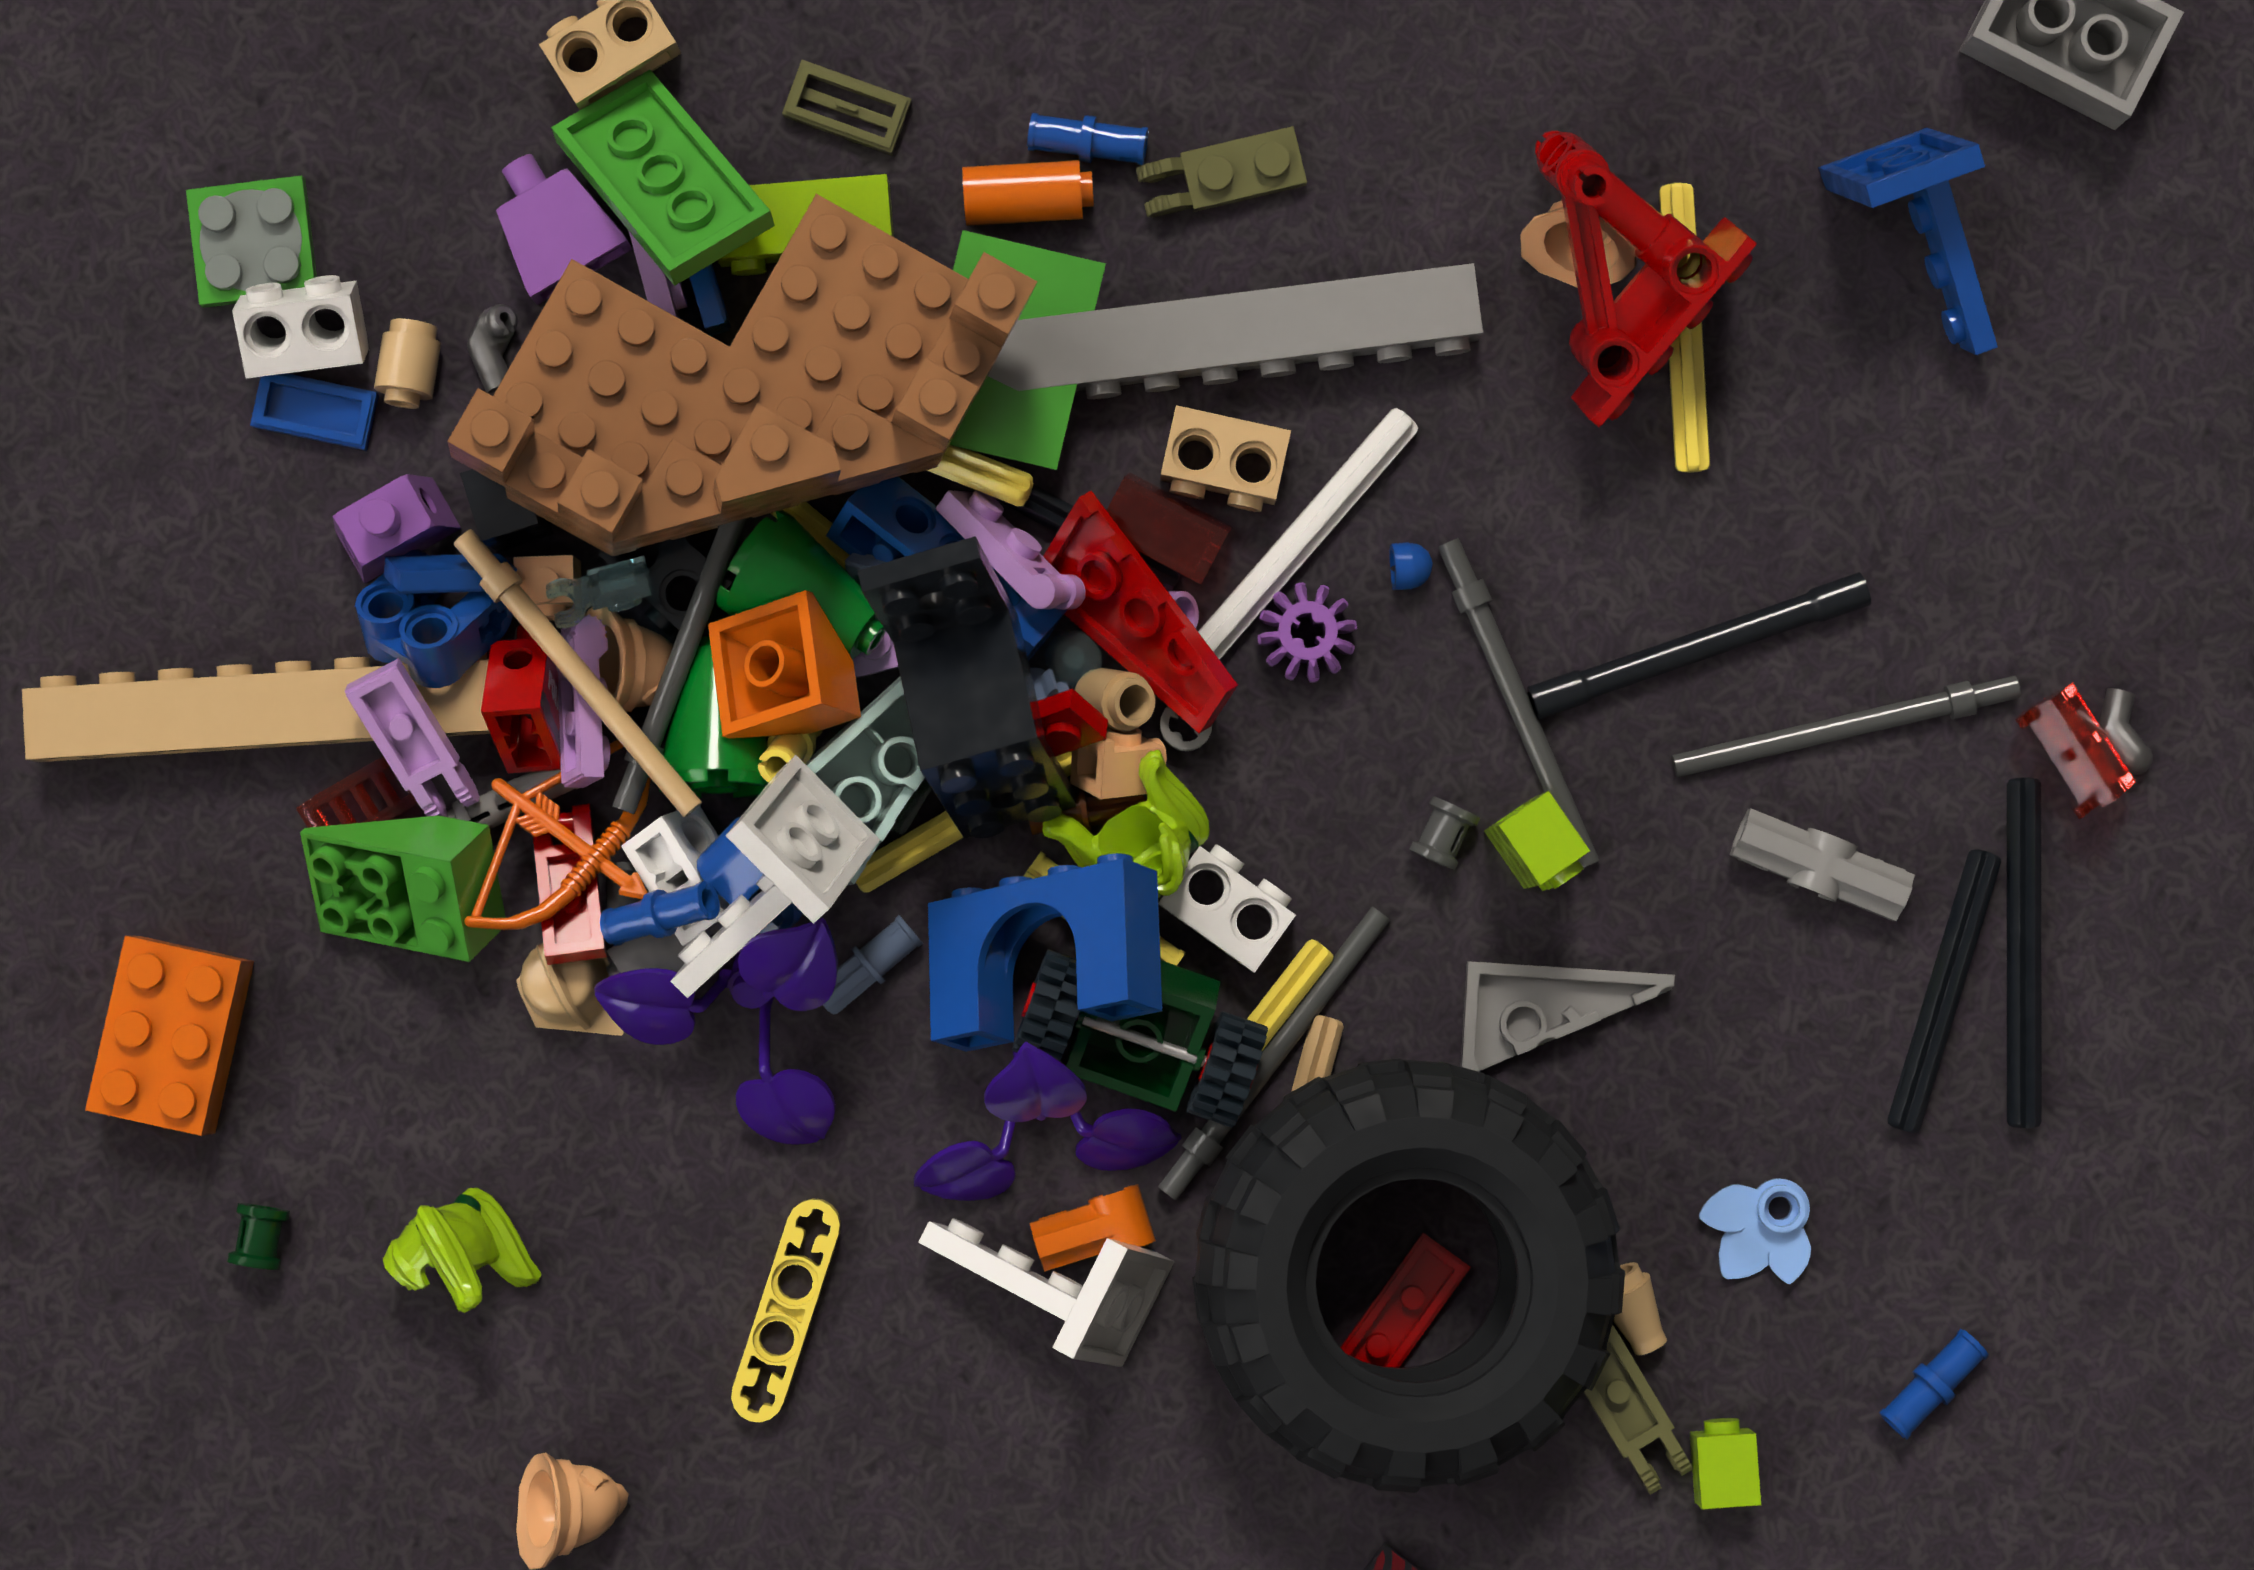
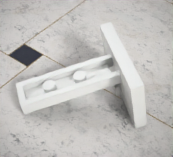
[670,755,880,998]
[918,1218,1175,1367]

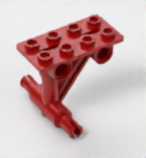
[1535,130,1757,427]

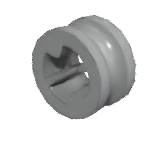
[1160,706,1212,751]

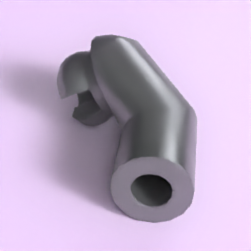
[467,304,518,394]
[2095,688,2153,775]

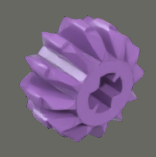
[1257,582,1357,683]

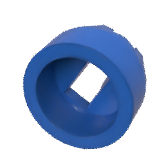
[1389,542,1433,590]

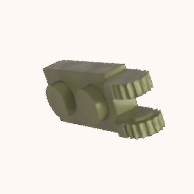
[1136,126,1307,218]
[1583,1325,1693,1495]

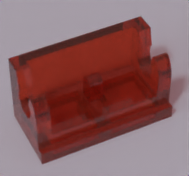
[1107,472,1233,584]
[2015,682,2136,819]

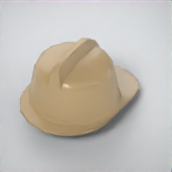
[516,943,624,1036]

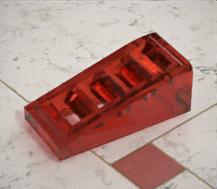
[296,756,419,828]

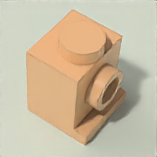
[513,555,583,621]
[1070,728,1167,799]

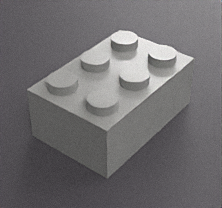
[1959,0,2184,130]

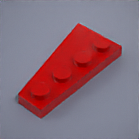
[1043,490,1238,734]

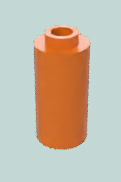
[962,160,1094,226]

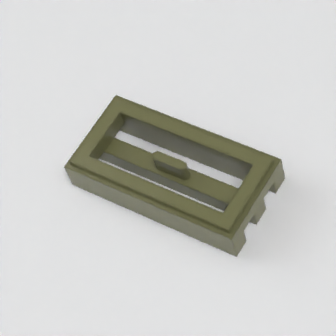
[782,60,912,156]

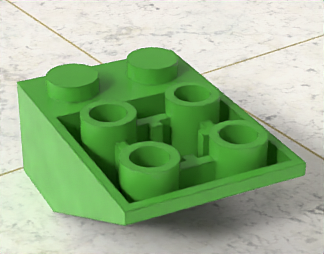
[300,815,506,962]

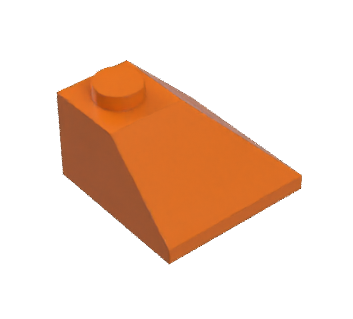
[708,590,861,739]

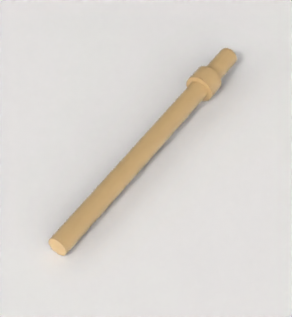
[454,529,702,818]

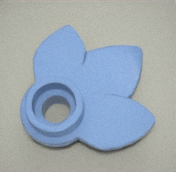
[1699,1178,1811,1284]

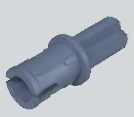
[823,915,923,1015]

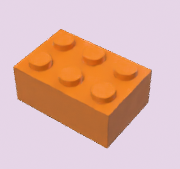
[85,935,254,1136]

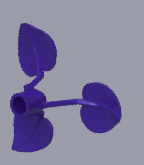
[594,918,838,1145]
[913,1042,1182,1201]

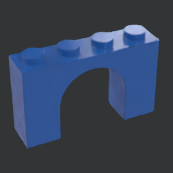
[928,853,1162,1052]

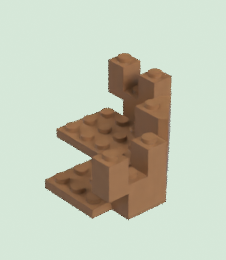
[447,194,1037,556]

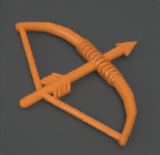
[464,739,651,930]

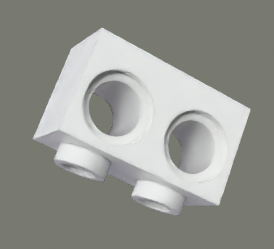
[232,275,369,379]
[621,806,730,946]
[1158,844,1296,973]

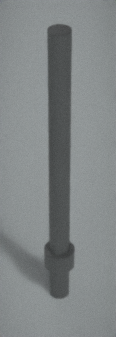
[612,518,747,814]
[1438,538,1600,868]
[1671,675,2021,778]
[1158,906,1390,1201]

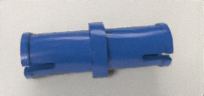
[1027,113,1149,165]
[600,881,720,946]
[1879,1328,1989,1440]

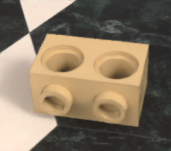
[539,0,681,110]
[1160,405,1291,512]

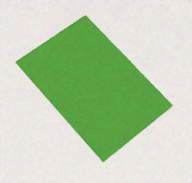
[950,230,1106,470]

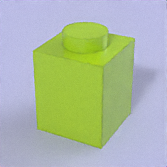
[1690,1418,1761,1509]

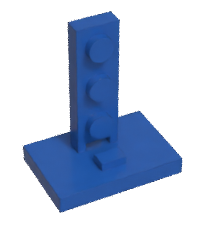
[1818,128,1998,355]

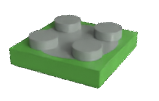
[186,175,317,308]

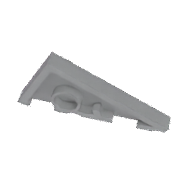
[1460,961,1675,1072]

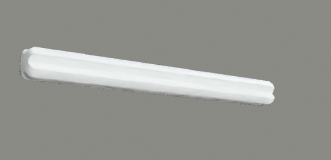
[1198,408,1418,660]

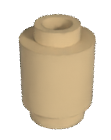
[374,318,441,409]
[1075,668,1155,731]

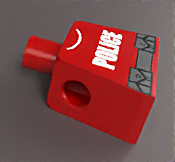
[481,625,561,774]

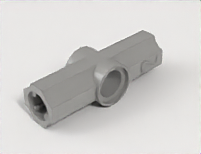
[1730,808,1915,921]

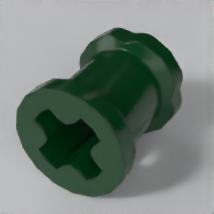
[227,1203,290,1270]

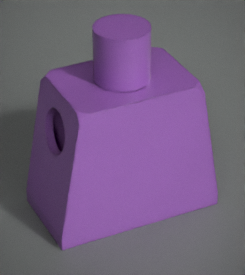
[496,154,633,305]
[332,474,462,583]

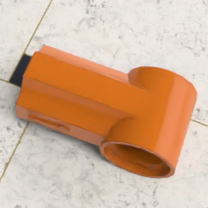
[1029,1184,1156,1272]

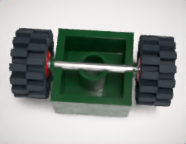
[1012,949,1268,1128]

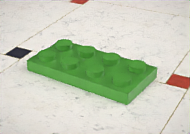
[551,69,775,286]

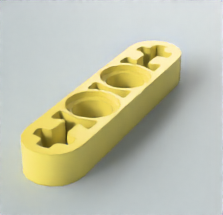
[731,1198,841,1423]

